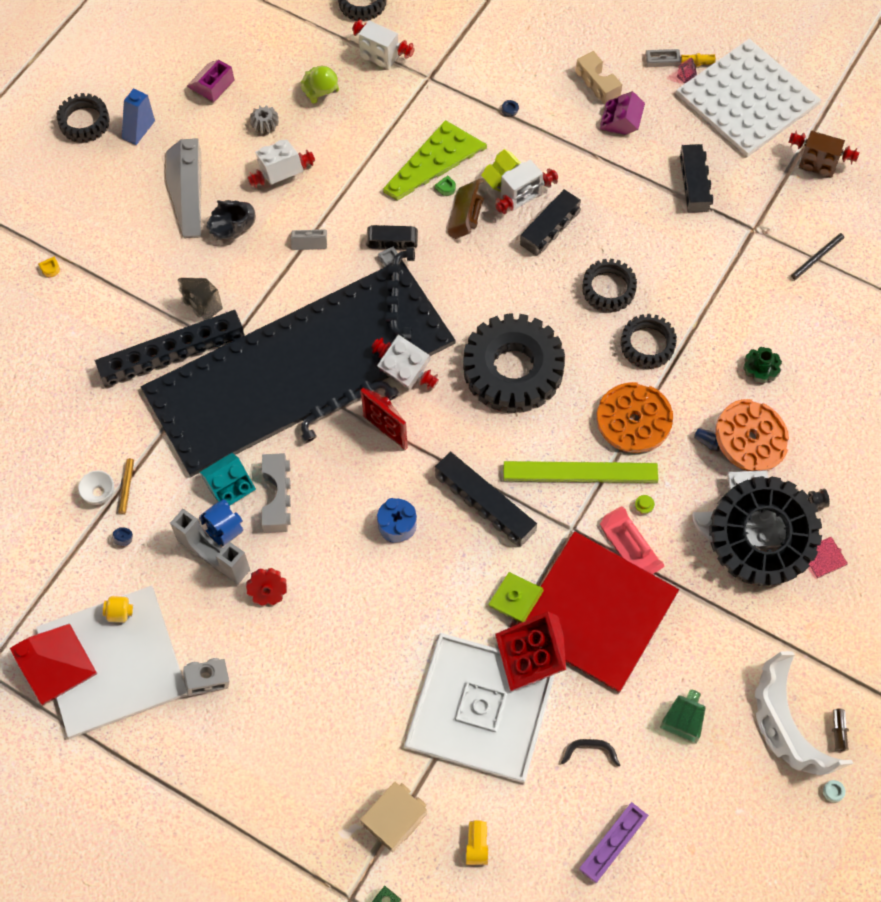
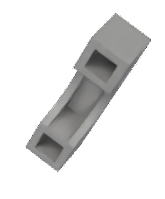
[262,453,291,533]

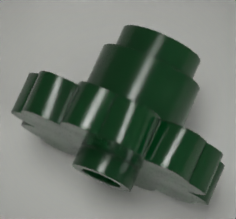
[743,347,782,383]

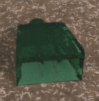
[660,689,706,744]

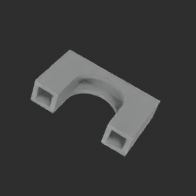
[170,509,250,585]

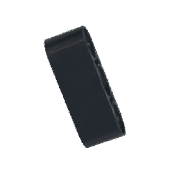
[366,225,418,250]

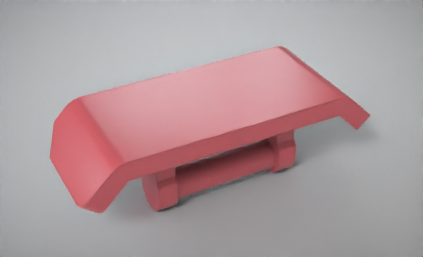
[600,506,665,574]

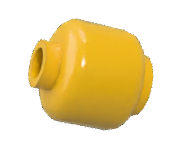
[103,596,133,623]

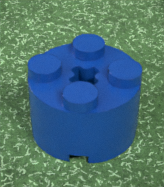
[377,498,417,543]
[199,499,243,547]

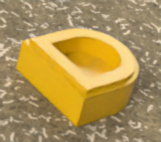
[38,256,60,277]

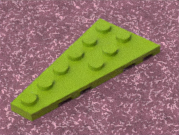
[383,120,487,201]

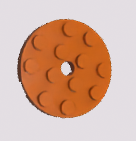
[597,382,673,453]
[715,399,789,471]

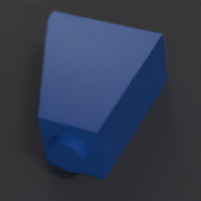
[121,88,155,145]

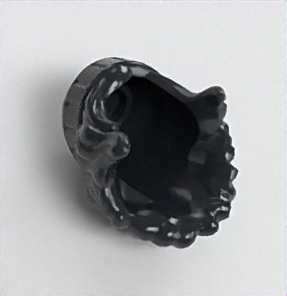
[206,200,256,240]

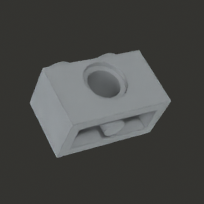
[183,658,230,696]

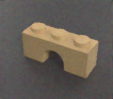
[575,50,623,104]

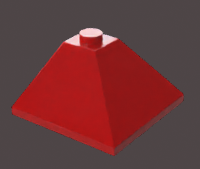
[360,388,408,450]
[495,612,566,692]
[9,623,98,706]

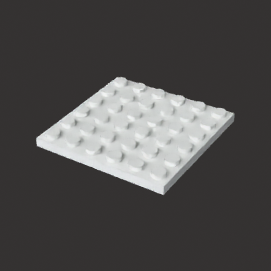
[676,38,821,157]

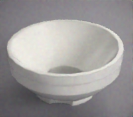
[78,470,114,505]

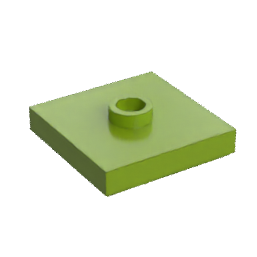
[488,572,544,623]

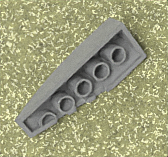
[166,138,201,238]

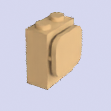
[360,781,427,853]

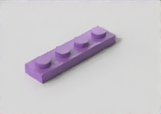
[579,802,649,884]

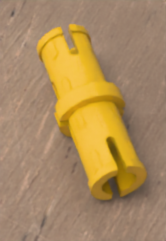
[681,53,716,67]

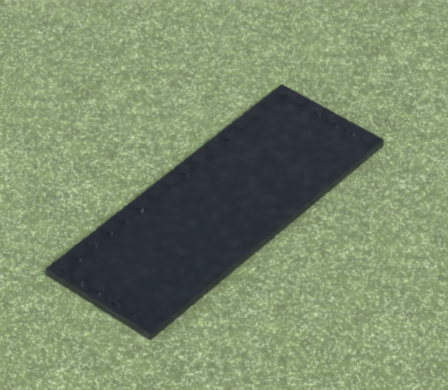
[140,259,456,478]

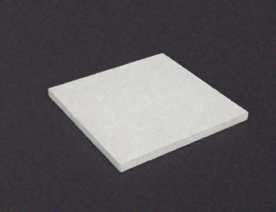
[36,585,187,739]
[404,632,555,784]

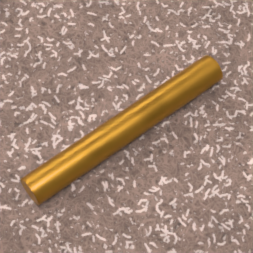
[118,458,134,514]

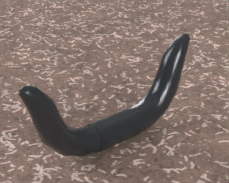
[561,739,621,767]

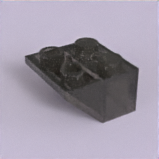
[177,278,223,320]

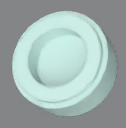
[823,780,846,803]

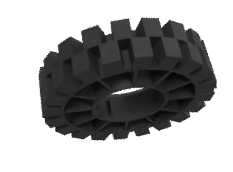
[463,313,565,413]
[709,476,822,586]

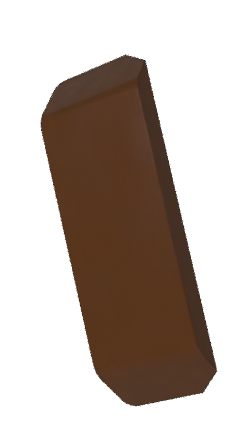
[447,178,484,239]

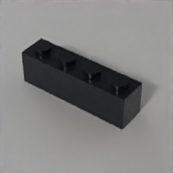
[679,144,713,213]
[520,189,581,256]

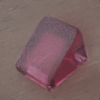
[677,58,697,84]

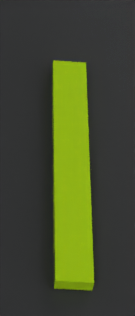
[504,461,659,483]

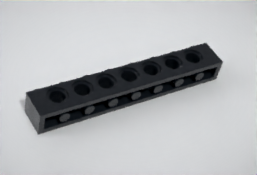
[94,309,245,387]

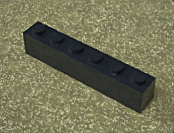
[435,451,537,547]

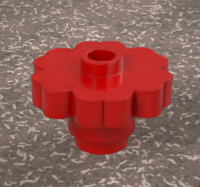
[246,568,287,606]

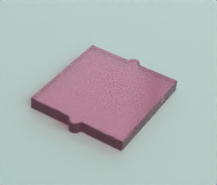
[809,537,848,579]

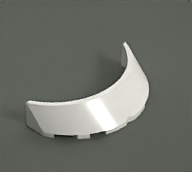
[755,651,854,775]

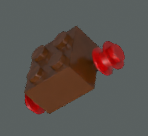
[788,130,860,177]

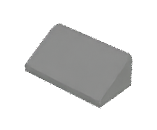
[291,229,327,250]

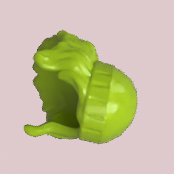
[301,65,339,104]

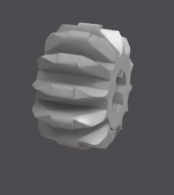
[250,104,279,134]

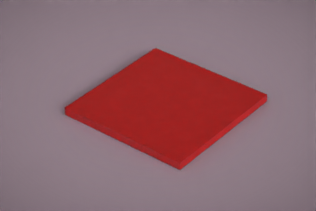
[518,531,680,693]

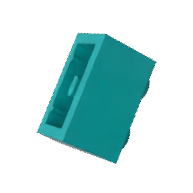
[199,453,256,506]

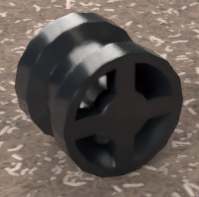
[808,488,830,509]

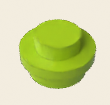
[635,495,655,514]

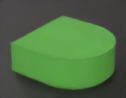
[435,175,456,196]

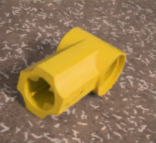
[466,820,488,865]

